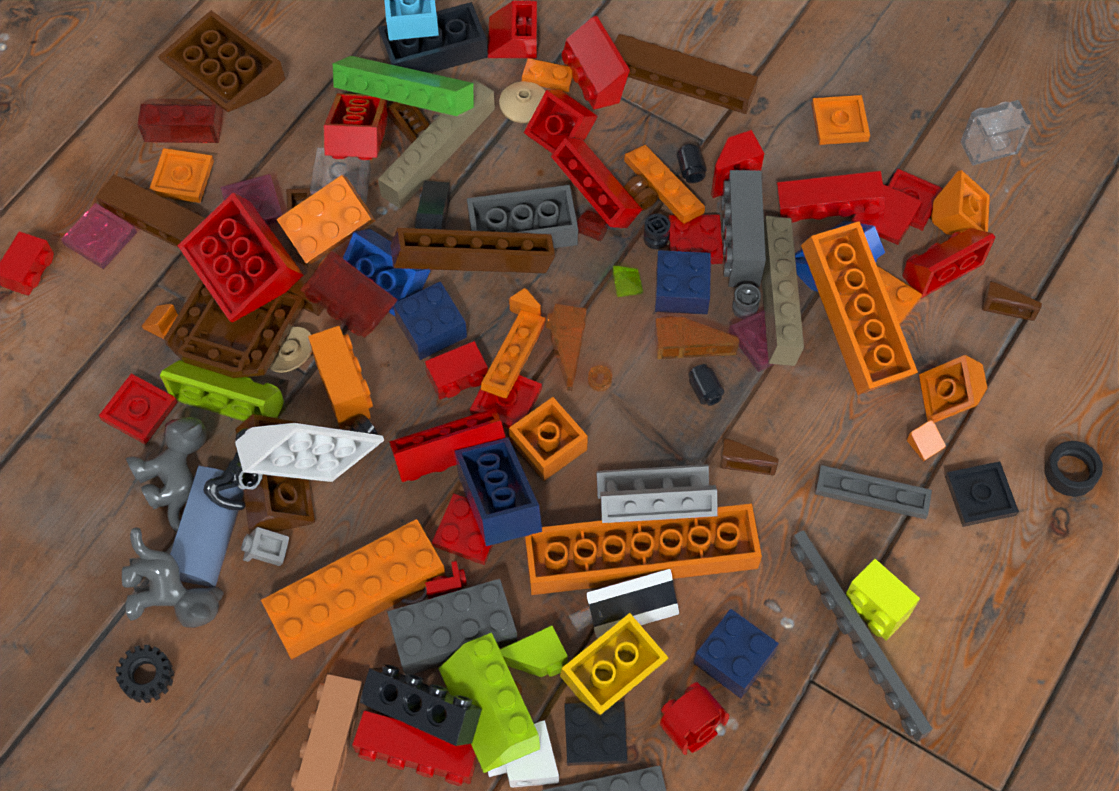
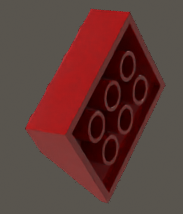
[177,192,304,323]

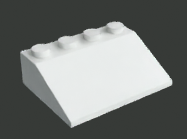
[235,423,384,482]

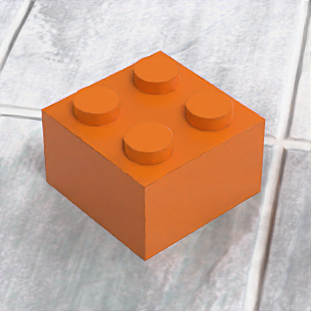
[509,397,588,481]

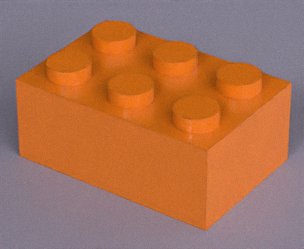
[276,175,376,264]
[308,326,373,429]

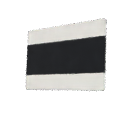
[587,569,679,638]

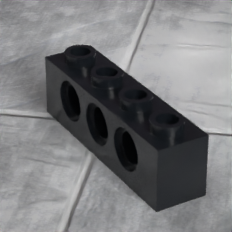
[359,664,482,746]

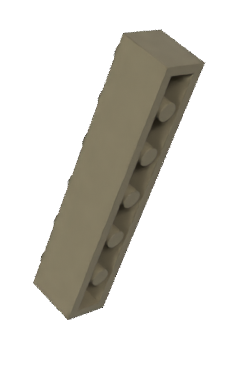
[378,79,495,209]
[762,216,804,366]

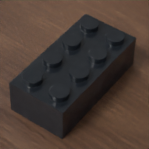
[378,2,488,73]

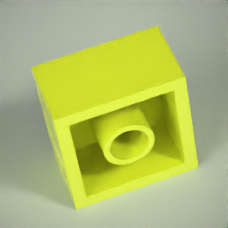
[846,559,920,641]

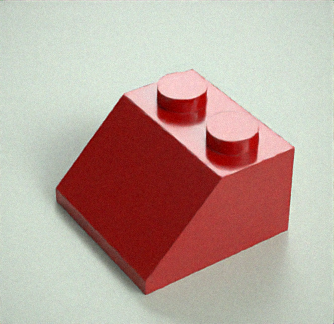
[524,90,598,154]

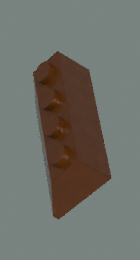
[235,414,315,532]

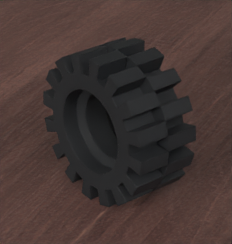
[116,645,174,703]

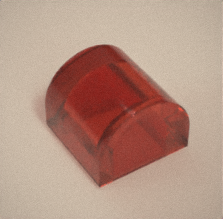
[577,210,609,241]

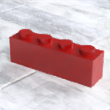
[551,137,643,228]
[777,171,885,223]
[389,408,506,482]
[352,711,478,786]

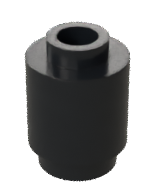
[676,144,707,184]
[688,364,725,406]

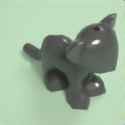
[125,417,209,532]
[122,527,224,628]

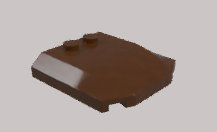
[164,279,305,378]

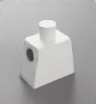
[488,720,559,788]

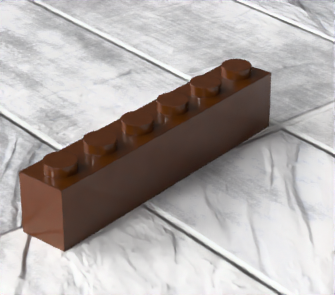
[614,34,758,114]
[390,228,555,273]

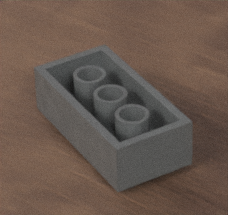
[721,170,766,287]
[467,185,578,248]
[387,579,517,675]

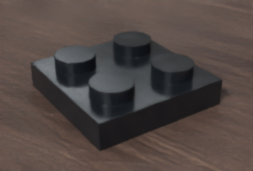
[945,461,1019,527]
[564,701,627,766]

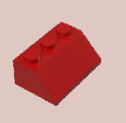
[561,16,630,110]
[902,228,996,299]

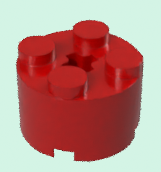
[660,682,729,755]

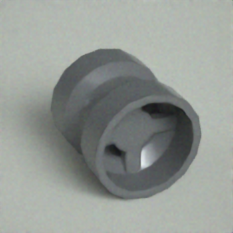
[732,284,761,320]

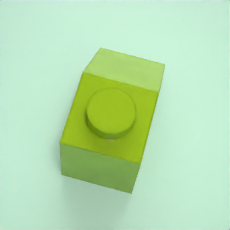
[500,626,568,677]

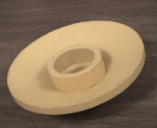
[499,81,545,123]
[269,327,312,373]

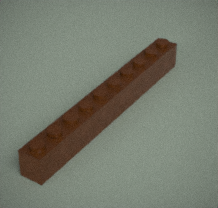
[96,174,335,316]

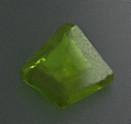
[612,266,643,297]

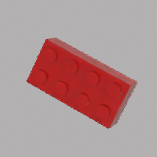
[324,93,387,160]

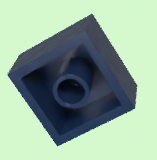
[655,250,711,314]
[393,281,467,360]
[693,609,779,699]

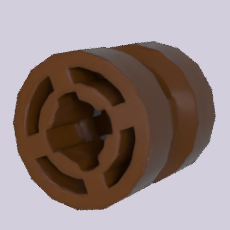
[624,175,659,211]

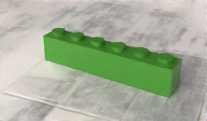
[332,56,474,116]

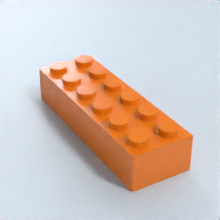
[801,221,918,395]
[261,519,446,660]

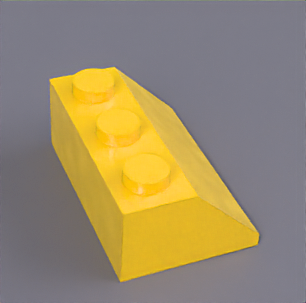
[560,613,669,715]

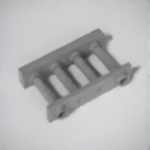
[596,464,718,523]

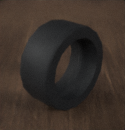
[1045,441,1103,497]

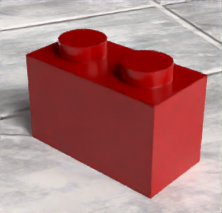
[0,231,54,296]
[425,341,488,400]

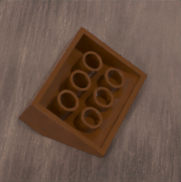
[158,10,286,112]

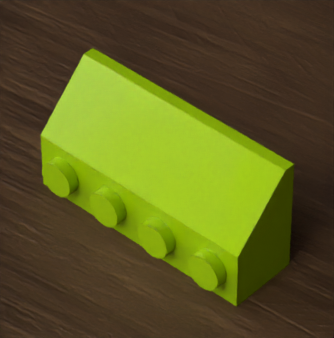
[160,360,284,421]
[439,633,540,773]

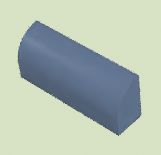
[170,466,244,587]

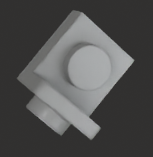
[241,527,289,566]

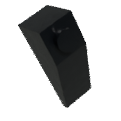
[415,181,450,230]

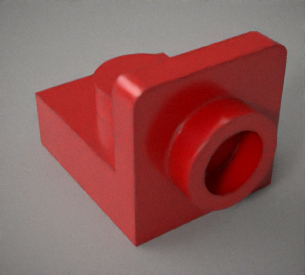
[425,561,467,599]

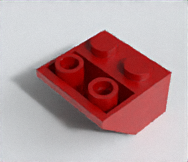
[488,1,537,59]
[711,130,765,198]

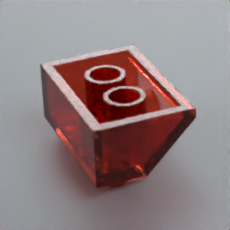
[137,99,223,143]
[300,251,397,338]

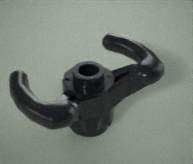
[203,428,262,510]

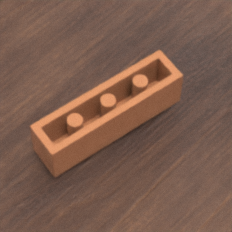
[291,674,364,791]

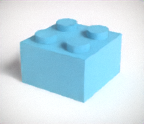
[384,0,439,40]

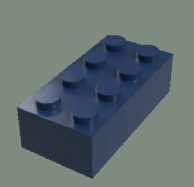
[455,438,542,546]

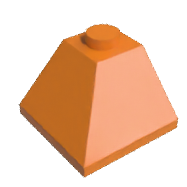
[931,170,990,235]
[919,355,987,423]

